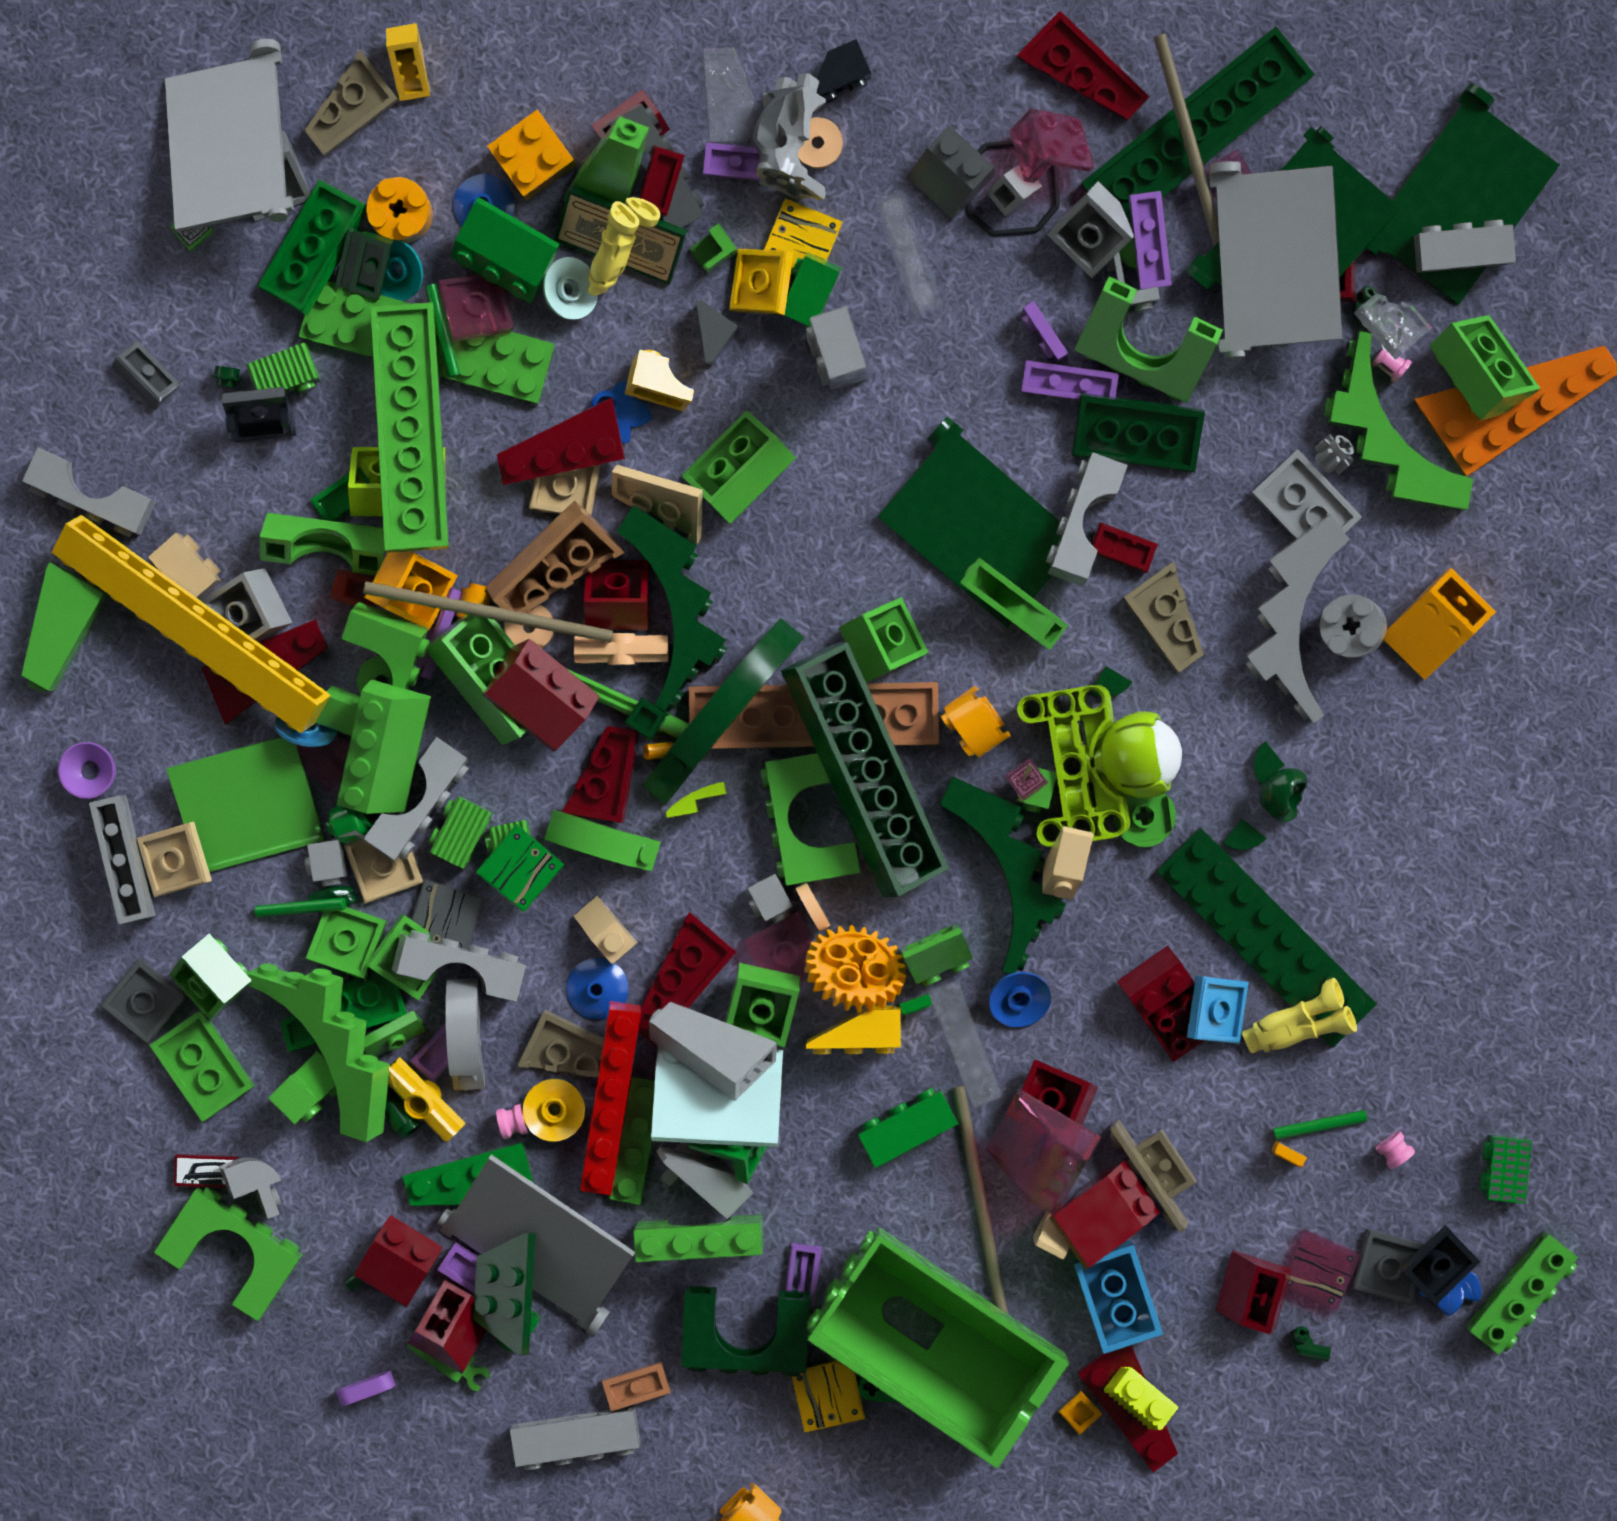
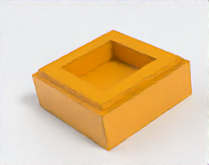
[1271,1140,1307,1168]
[1058,1390,1102,1435]

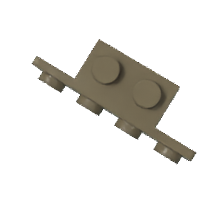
[1110,1119,1197,1232]

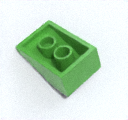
[900,923,973,986]

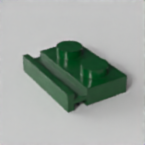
[335,226,394,300]

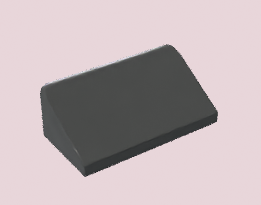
[112,340,181,410]

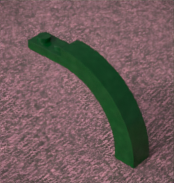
[642,618,805,805]

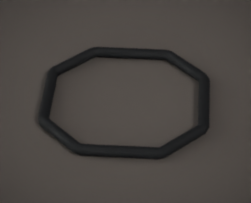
[965,139,1060,237]

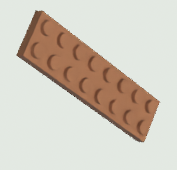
[689,682,939,749]

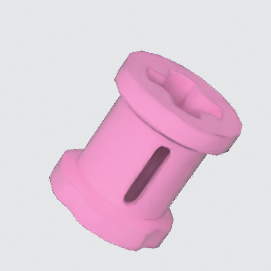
[1371,343,1412,383]

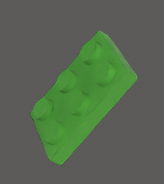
[149,1010,255,1122]

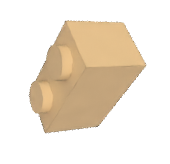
[148,533,222,600]

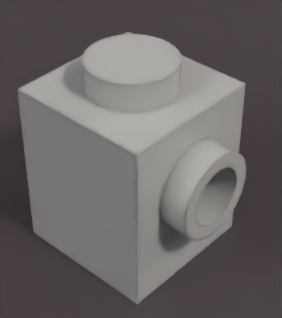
[986,163,1043,216]
[305,840,348,886]
[748,873,793,923]

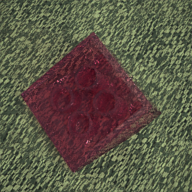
[986,1089,1101,1215]

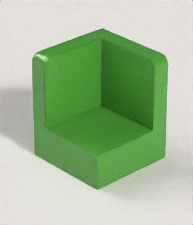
[690,223,737,274]

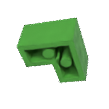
[268,1050,337,1124]

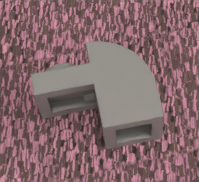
[219,1157,281,1219]

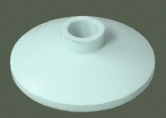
[543,257,598,320]

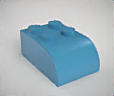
[1072,1240,1163,1354]

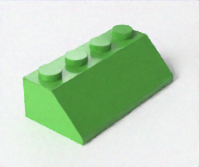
[427,603,526,745]
[337,679,431,814]

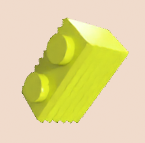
[1104,1367,1178,1430]

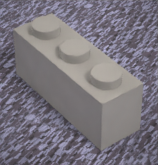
[1414,220,1516,273]

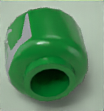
[326,805,375,845]

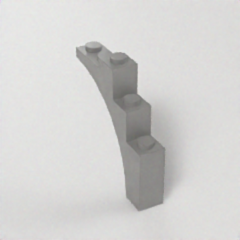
[1246,514,1350,723]

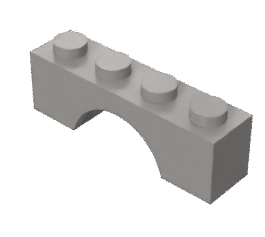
[22,447,156,537]
[1046,452,1128,587]
[364,737,469,863]
[392,930,526,1002]

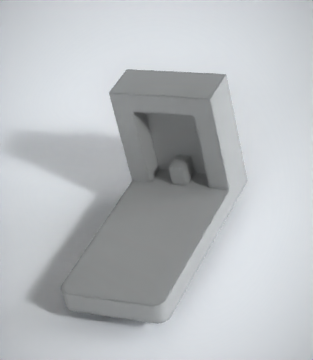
[1106,252,1160,312]

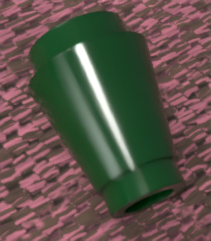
[385,1092,422,1140]

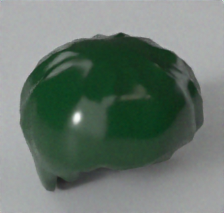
[1259,768,1308,823]

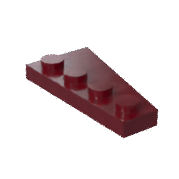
[1016,11,1150,121]
[638,911,737,1047]
[1077,1345,1178,1473]

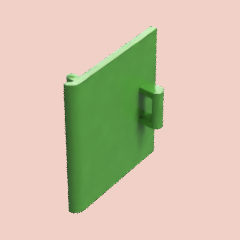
[166,737,325,872]

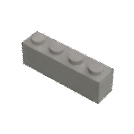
[89,795,156,925]
[510,1406,641,1470]

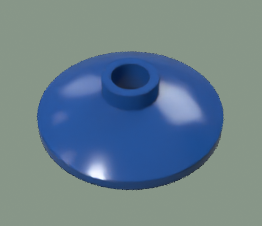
[453,174,515,227]
[566,958,629,1020]
[989,972,1051,1027]

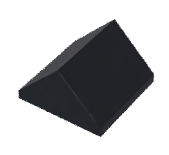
[1400,1225,1480,1306]

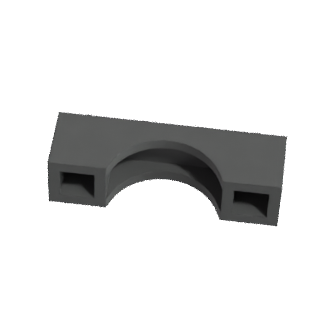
[607,103,704,228]

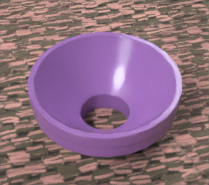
[58,742,116,799]

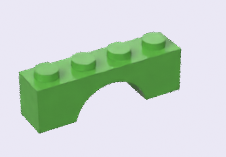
[259,513,387,576]

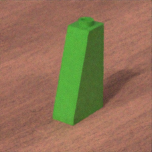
[564,116,649,204]
[21,562,109,694]

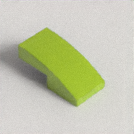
[666,782,727,818]

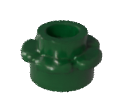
[211,365,242,387]

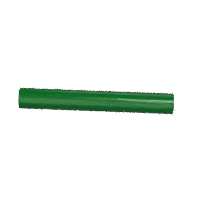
[425,284,461,378]
[255,897,346,918]
[1273,1110,1368,1140]

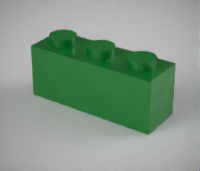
[858,1087,958,1168]

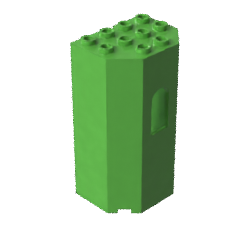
[806,1226,1069,1469]

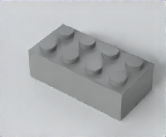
[806,306,866,392]

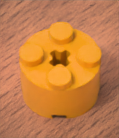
[367,177,433,244]
[941,685,1011,758]
[713,1482,781,1521]

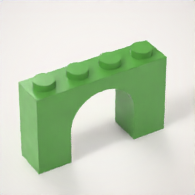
[1074,277,1223,403]
[316,602,430,736]
[760,753,860,886]
[154,1187,303,1321]
[634,1214,764,1262]

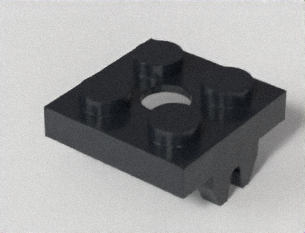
[222,387,296,442]

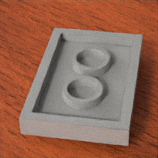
[1251,449,1362,539]

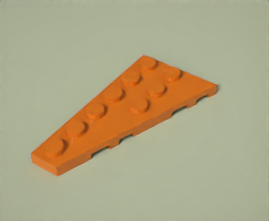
[1413,345,1617,477]

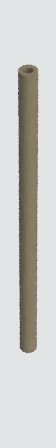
[1153,33,1219,247]
[363,581,613,643]
[952,1085,1009,1315]

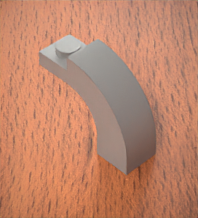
[445,978,485,1091]

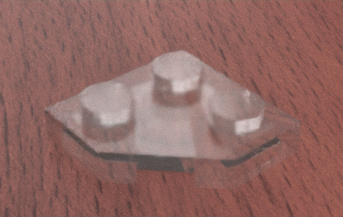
[1354,294,1432,360]

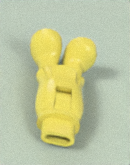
[587,197,660,296]
[1242,978,1357,1053]

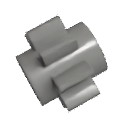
[1315,434,1354,474]

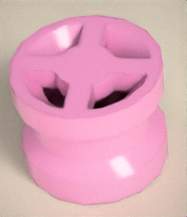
[496,1103,529,1140]
[1375,1131,1415,1170]

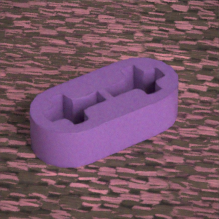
[335,1370,396,1406]

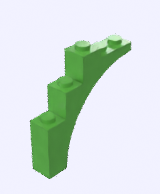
[1323,331,1473,512]
[247,963,390,1142]

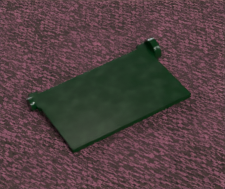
[1365,83,1560,305]
[1185,126,1401,291]
[878,416,1089,628]

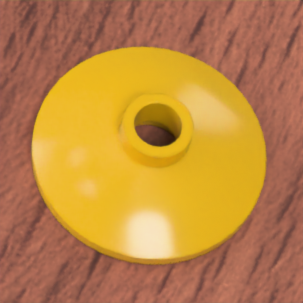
[523,1079,585,1141]

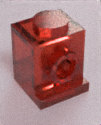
[329,568,376,606]

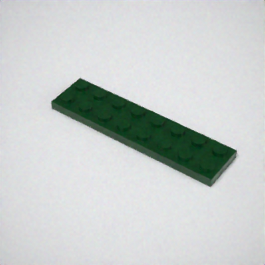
[1080,26,1315,224]
[1156,827,1377,1048]

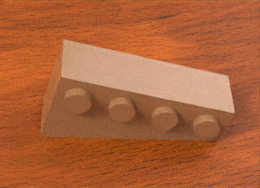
[486,500,624,613]

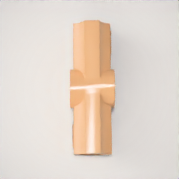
[574,633,669,665]

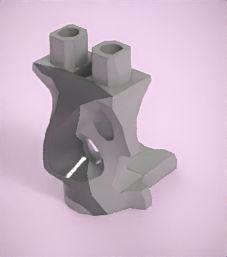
[752,73,826,201]

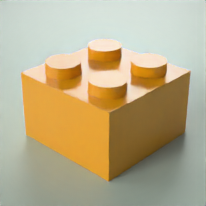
[487,109,577,202]
[365,551,458,630]

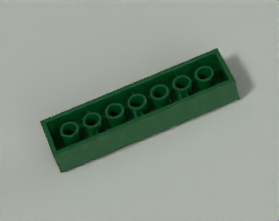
[781,642,949,897]

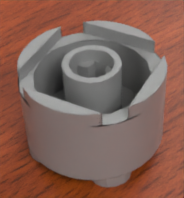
[1320,594,1387,658]

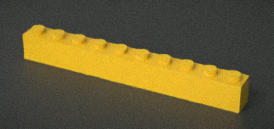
[51,515,331,734]

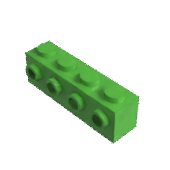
[1465,1230,1578,1355]

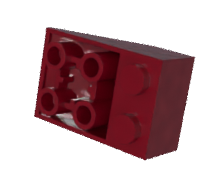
[1117,945,1205,1062]

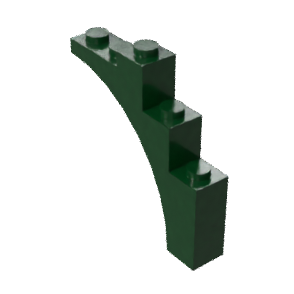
[617,505,728,711]
[939,776,1066,974]

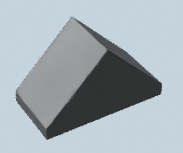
[696,300,739,366]

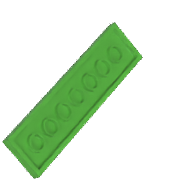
[299,281,555,405]
[370,302,449,553]

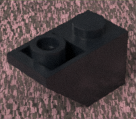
[816,39,871,104]

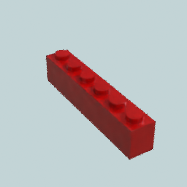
[580,1001,641,1195]

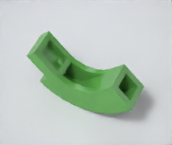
[544,810,661,871]

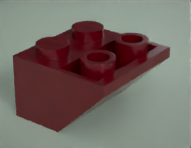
[1215,1250,1293,1335]
[408,1280,487,1374]

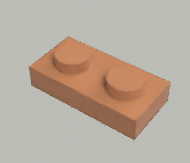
[602,1361,671,1411]

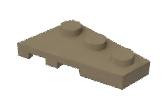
[1122,561,1204,674]

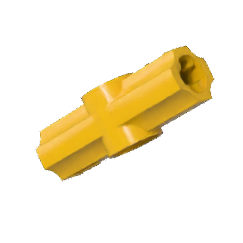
[388,1057,465,1142]

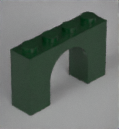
[681,1285,810,1377]

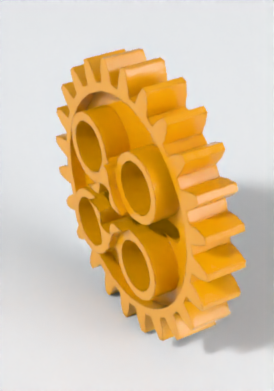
[804,925,907,1013]

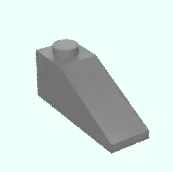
[656,1147,753,1219]

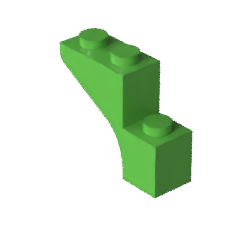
[960,558,1069,650]

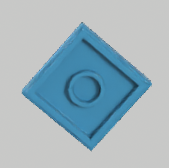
[1187,975,1249,1044]

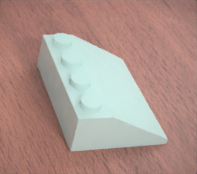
[651,1046,783,1147]

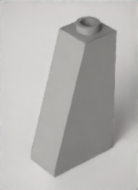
[649,1002,777,1101]

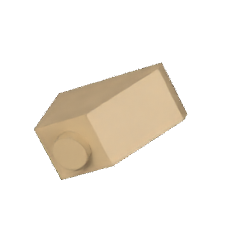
[1043,826,1093,900]
[574,896,638,964]
[1032,1203,1069,1260]

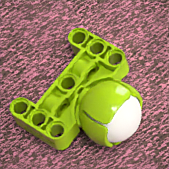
[1017,685,1182,847]

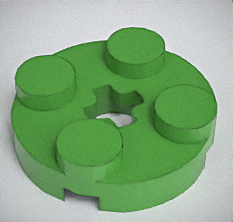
[1113,794,1176,847]

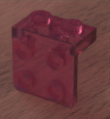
[1010,108,1094,183]

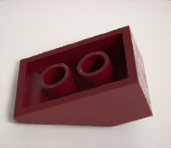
[1050,1160,1161,1270]

